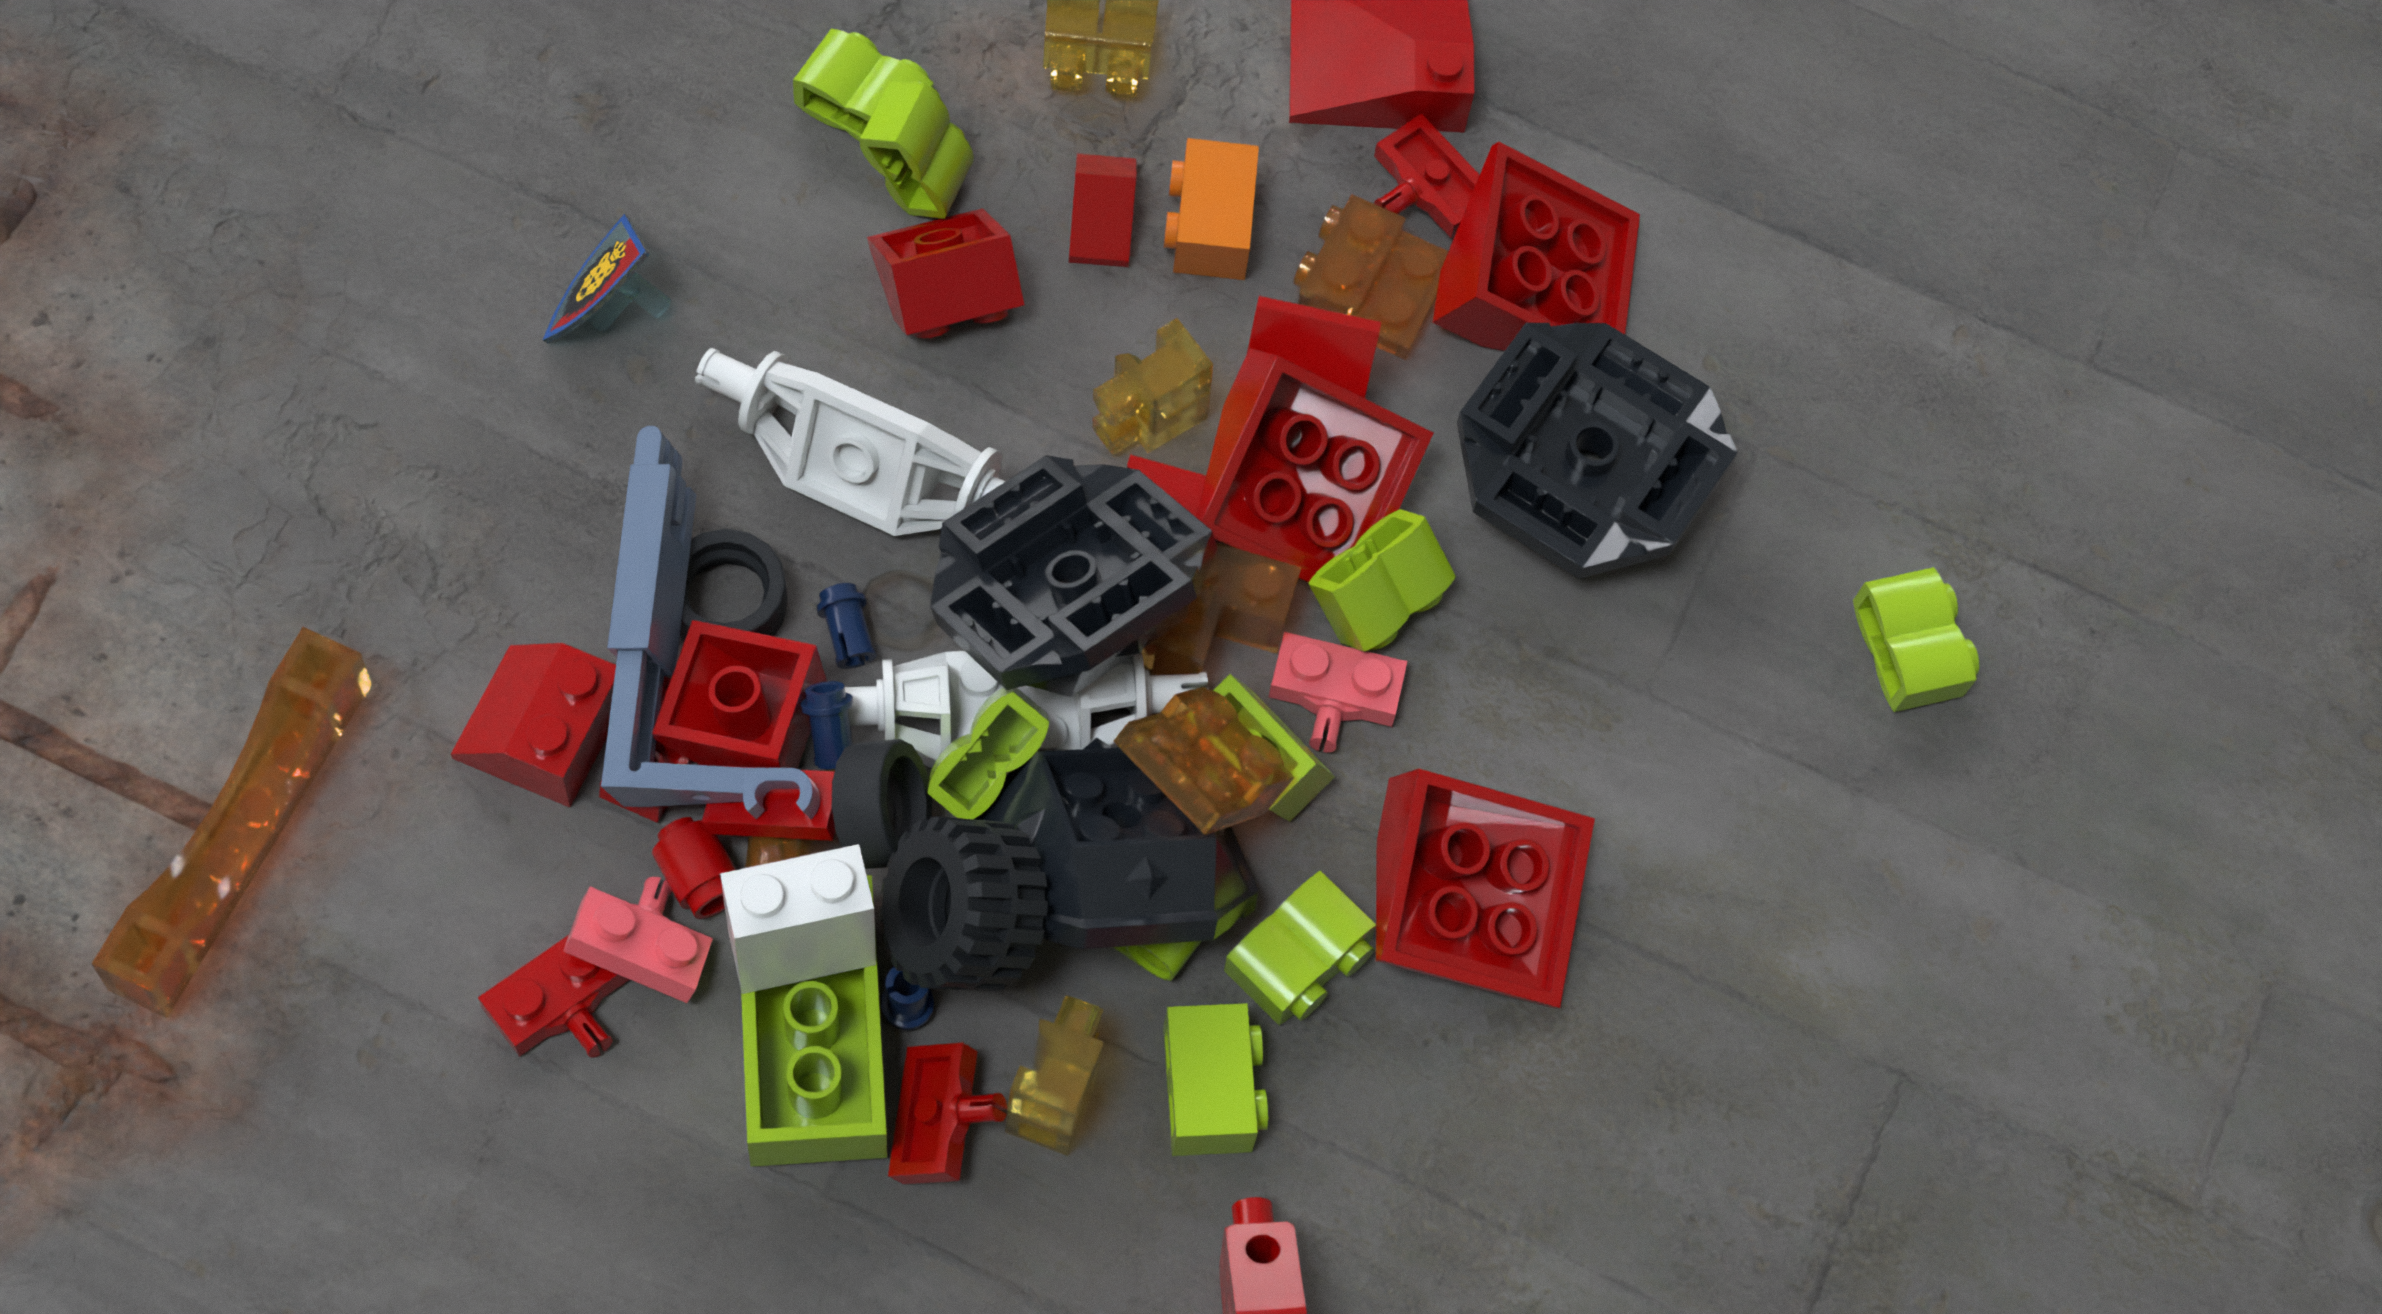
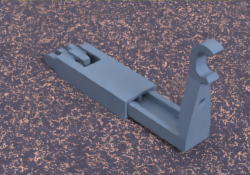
[601,426,820,819]

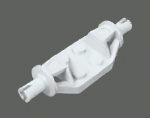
[695,348,1006,536]
[845,651,1209,775]

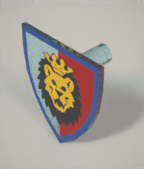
[543,214,671,344]

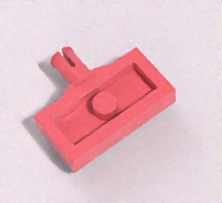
[1268,632,1408,753]
[563,877,713,1003]

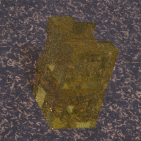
[1043,0,1159,98]
[1092,318,1213,455]
[1005,995,1104,1156]

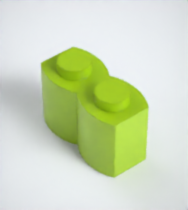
[793,28,934,141]
[859,81,974,219]
[1308,509,1456,652]
[1853,567,1979,712]
[928,687,1049,819]
[1224,871,1376,1026]

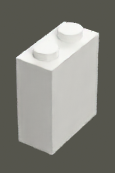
[720,844,876,994]

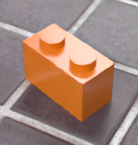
[1163,138,1259,280]

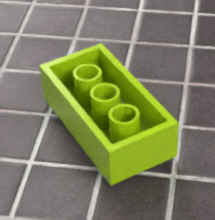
[741,875,887,1167]

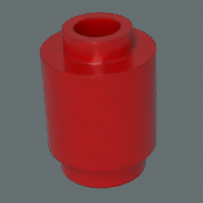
[652,817,737,919]

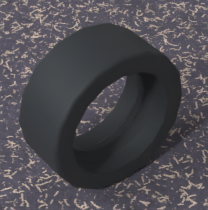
[680,528,788,642]
[832,739,932,869]

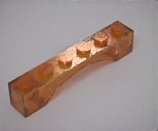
[91,627,372,1018]

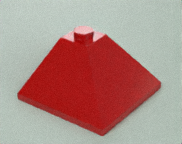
[1289,0,1474,133]
[1432,141,1640,351]
[1196,348,1434,582]
[1376,768,1595,1009]

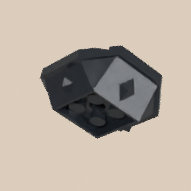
[1457,323,1738,579]
[930,455,1217,697]
[974,737,1259,949]

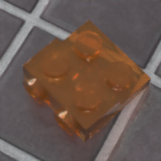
[1293,194,1448,360]
[1113,686,1295,835]

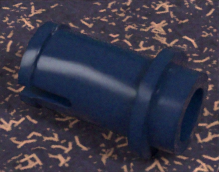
[816,583,877,669]
[801,681,854,770]
[881,967,934,1030]

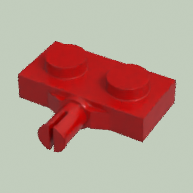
[1374,113,1480,238]
[478,935,630,1058]
[888,1042,1007,1184]

